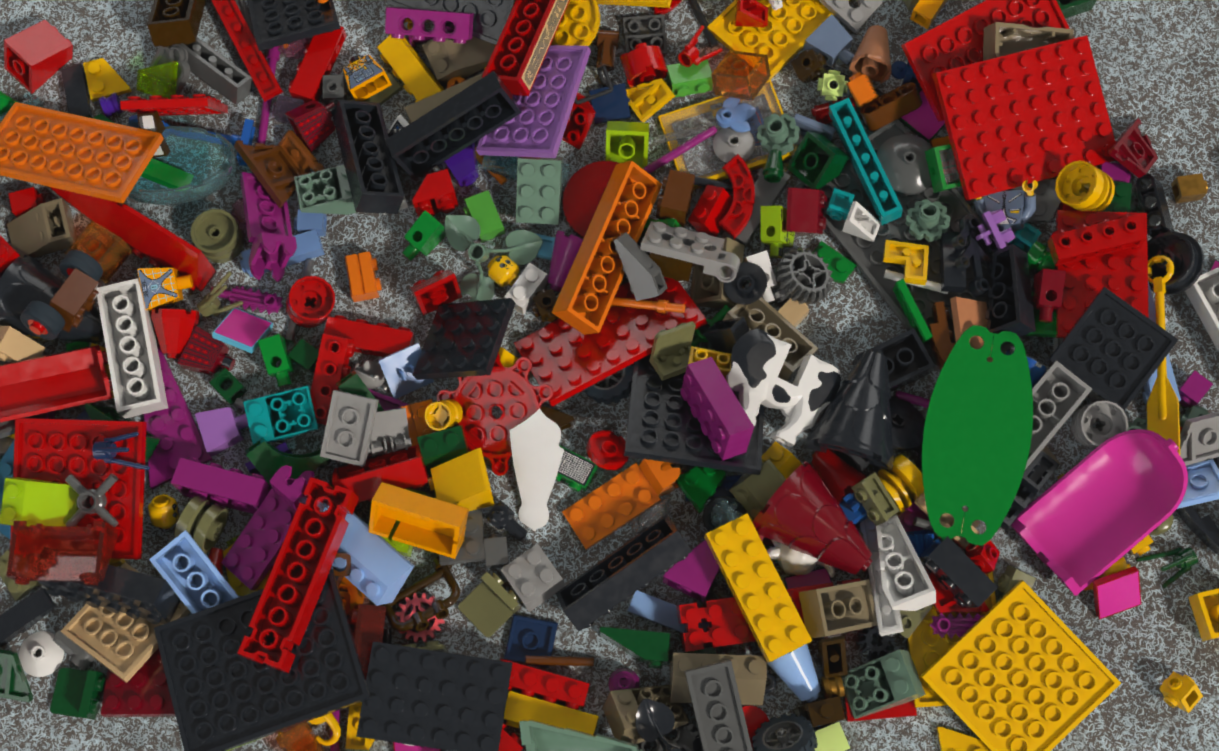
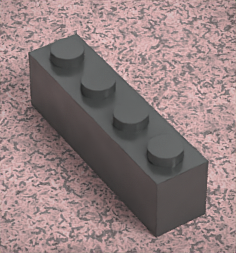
[173,37,252,105]
[722,167,791,249]

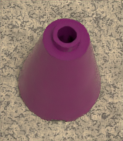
[547,230,583,293]

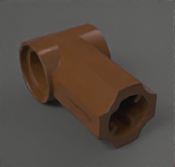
[596,29,619,71]

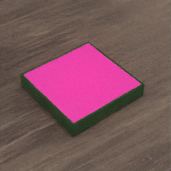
[899,89,945,143]

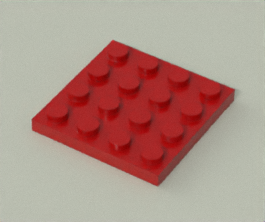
[120,94,228,116]

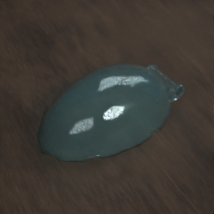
[128,126,236,206]

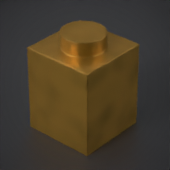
[1171,173,1208,204]

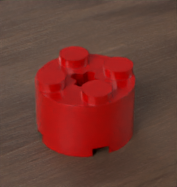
[620,43,668,88]

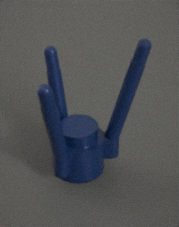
[92,432,150,470]

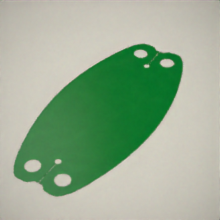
[922,325,1033,546]

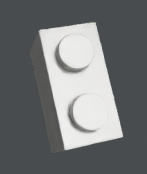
[504,262,548,315]

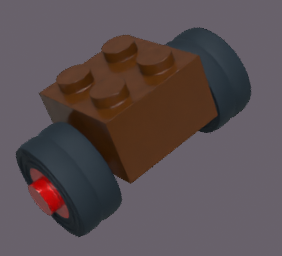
[20,250,103,340]

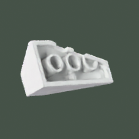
[876,515,936,611]

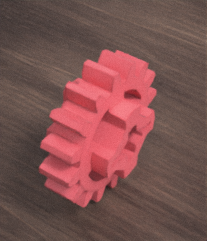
[395,593,445,643]

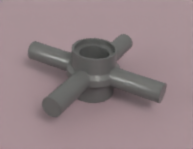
[65,473,119,530]

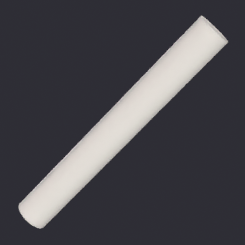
[884,269,948,294]

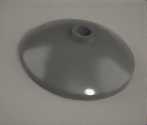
[876,134,933,195]

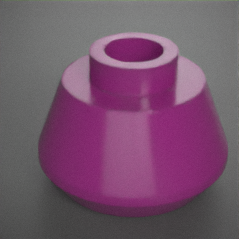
[608,668,640,691]

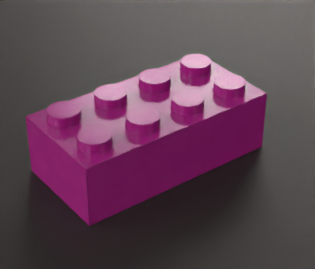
[680,357,754,461]
[171,457,272,514]

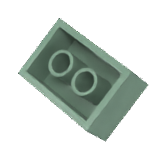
[516,156,563,225]

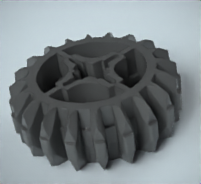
[775,247,834,306]

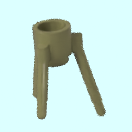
[197,271,243,317]

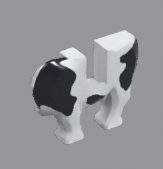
[726,328,841,446]

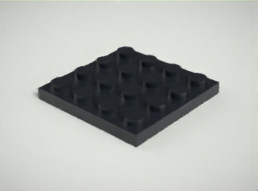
[247,0,340,51]
[1049,287,1178,411]
[412,298,516,380]

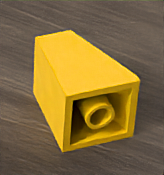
[428,448,495,512]

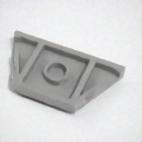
[1180,411,1219,466]

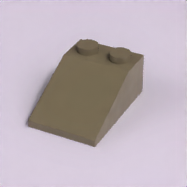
[422,32,495,88]
[799,579,878,638]

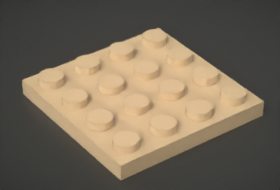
[61,562,190,683]

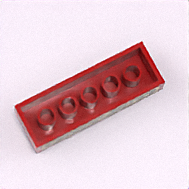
[482,0,570,96]

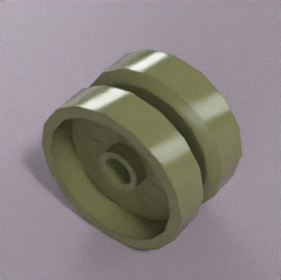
[190,209,245,263]
[174,495,229,554]

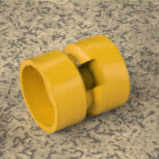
[424,399,463,431]

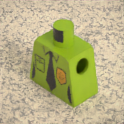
[761,205,795,258]

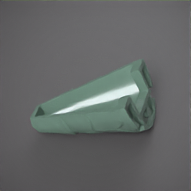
[519,720,643,751]

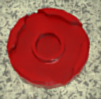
[586,430,629,470]

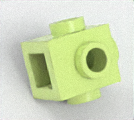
[817,70,848,101]

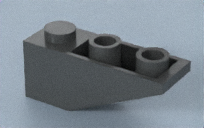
[614,232,667,301]

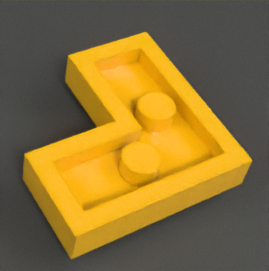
[883,240,929,285]

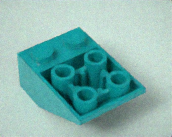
[243,386,319,444]

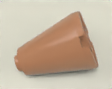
[849,25,892,84]

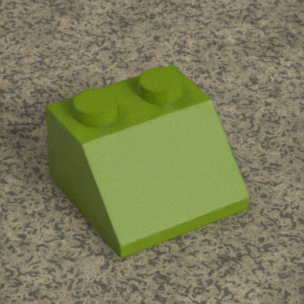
[605,121,650,168]

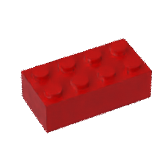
[332,444,428,505]

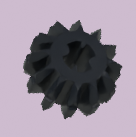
[856,626,895,660]

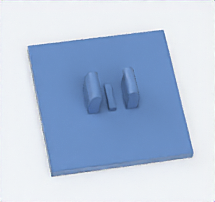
[378,343,434,399]

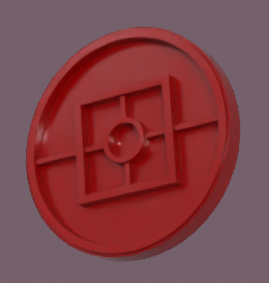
[563,161,620,239]

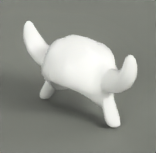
[767,540,835,578]

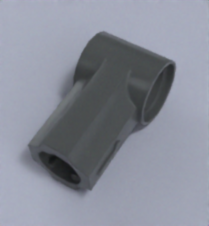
[53,625,95,670]

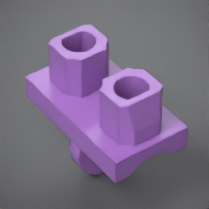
[975,209,1015,250]

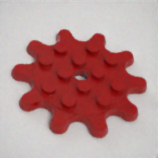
[436,352,554,476]

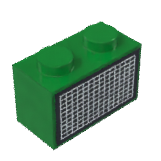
[555,445,598,492]

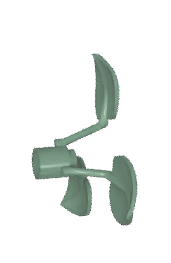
[445,215,543,302]

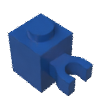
[839,493,868,527]

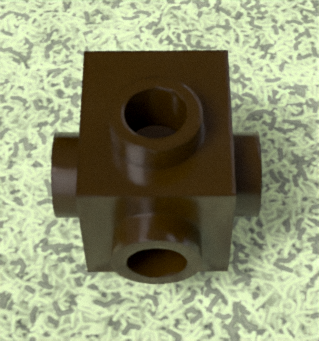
[791,49,827,84]
[531,289,559,323]

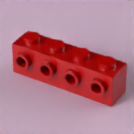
[1047,214,1146,266]
[310,333,355,425]
[500,658,590,710]

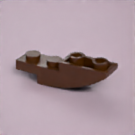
[928,301,956,370]

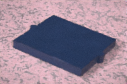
[589,83,631,124]

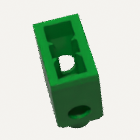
[402,210,446,261]
[258,334,294,388]

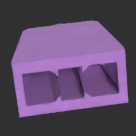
[195,407,249,457]

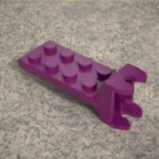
[240,172,297,282]
[221,465,314,590]

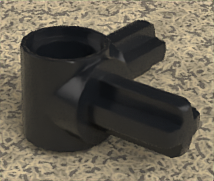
[485,500,528,541]

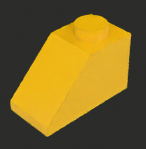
[762,441,803,479]

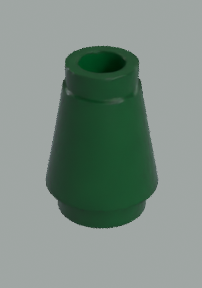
[762,149,784,183]

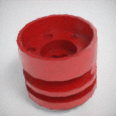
[286,276,335,328]

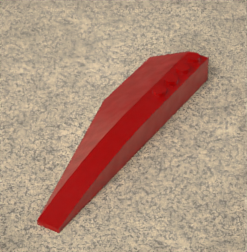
[47,186,216,292]

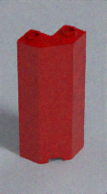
[0,345,113,422]

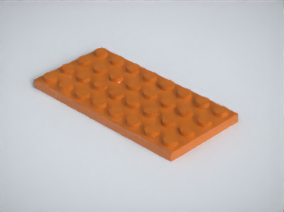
[0,102,164,203]

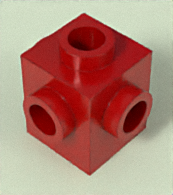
[965,540,1000,574]

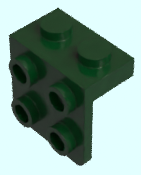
[50,667,106,720]

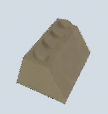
[670,653,767,706]

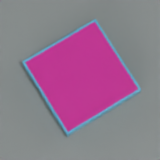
[212,308,273,354]

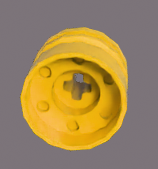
[1055,160,1115,212]
[877,454,924,515]

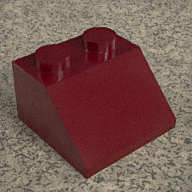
[786,188,827,235]

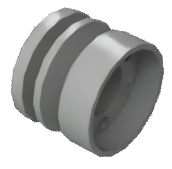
[1071,401,1128,448]

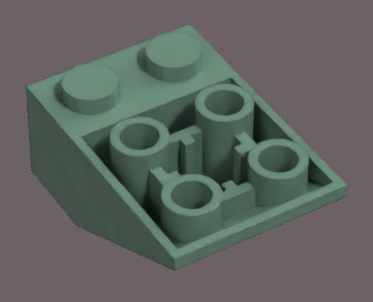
[294,165,358,215]
[841,649,926,719]

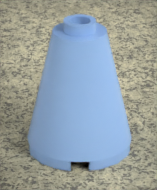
[767,644,821,703]

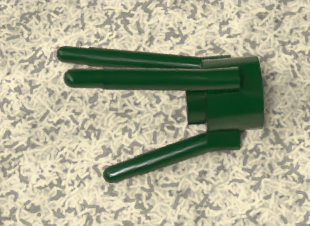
[1136,547,1198,588]

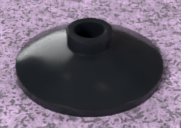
[724,262,767,305]

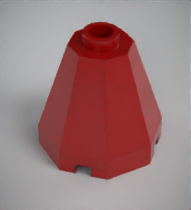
[151,309,199,358]

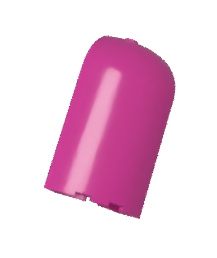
[1011,429,1188,596]

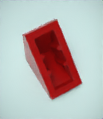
[735,0,768,27]

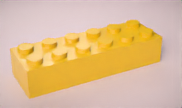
[704,513,812,663]

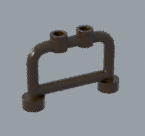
[375,556,460,631]

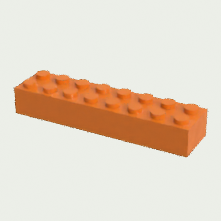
[551,160,662,335]

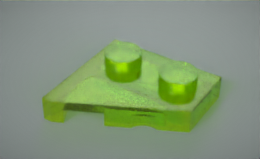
[136,61,178,99]

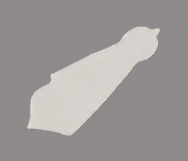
[510,408,564,532]

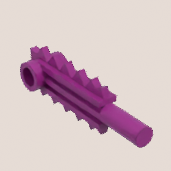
[210,286,284,315]
[929,613,985,638]

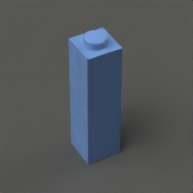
[240,229,325,277]

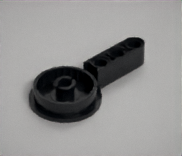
[1136,173,1204,296]

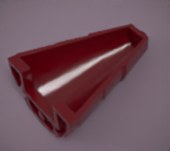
[752,461,873,575]

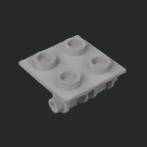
[367,408,412,456]

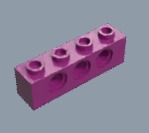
[385,7,474,44]

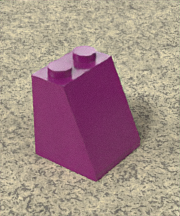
[663,540,720,602]

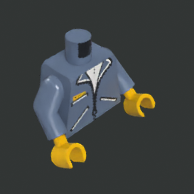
[974,180,1038,232]

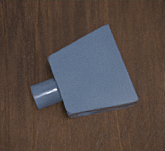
[803,14,854,66]

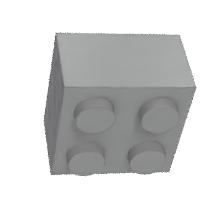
[500,544,566,612]

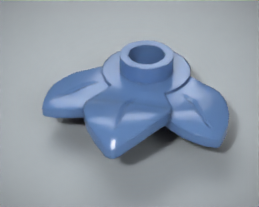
[716,96,756,133]

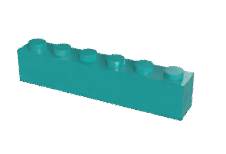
[829,98,903,225]

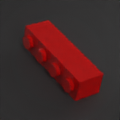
[288,26,347,103]
[324,315,415,357]

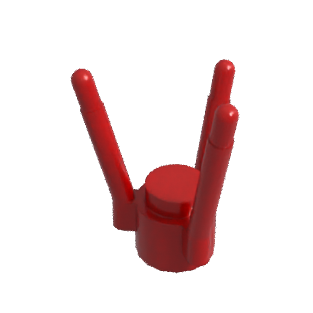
[678,25,723,67]

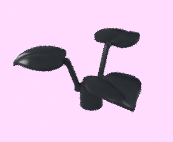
[635,698,703,751]

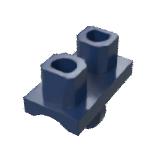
[891,61,920,87]

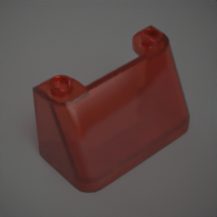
[6,521,118,585]

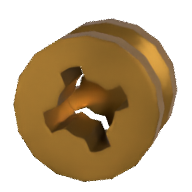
[821,676,845,699]

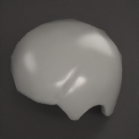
[353,360,386,389]

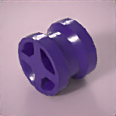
[99,92,124,118]

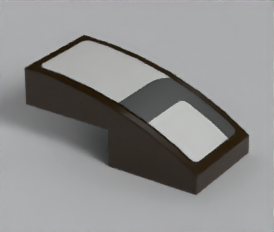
[137,111,171,157]

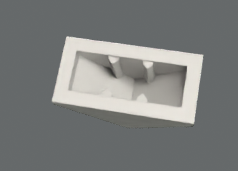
[842,201,881,242]

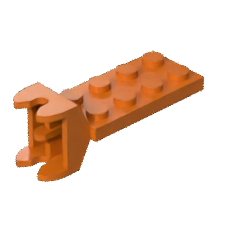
[562,459,684,550]

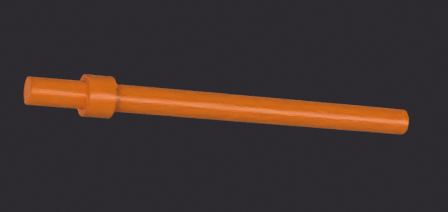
[611,297,685,314]

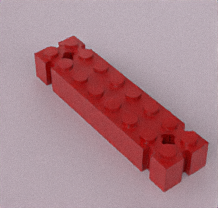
[237,477,359,673]
[676,578,860,652]

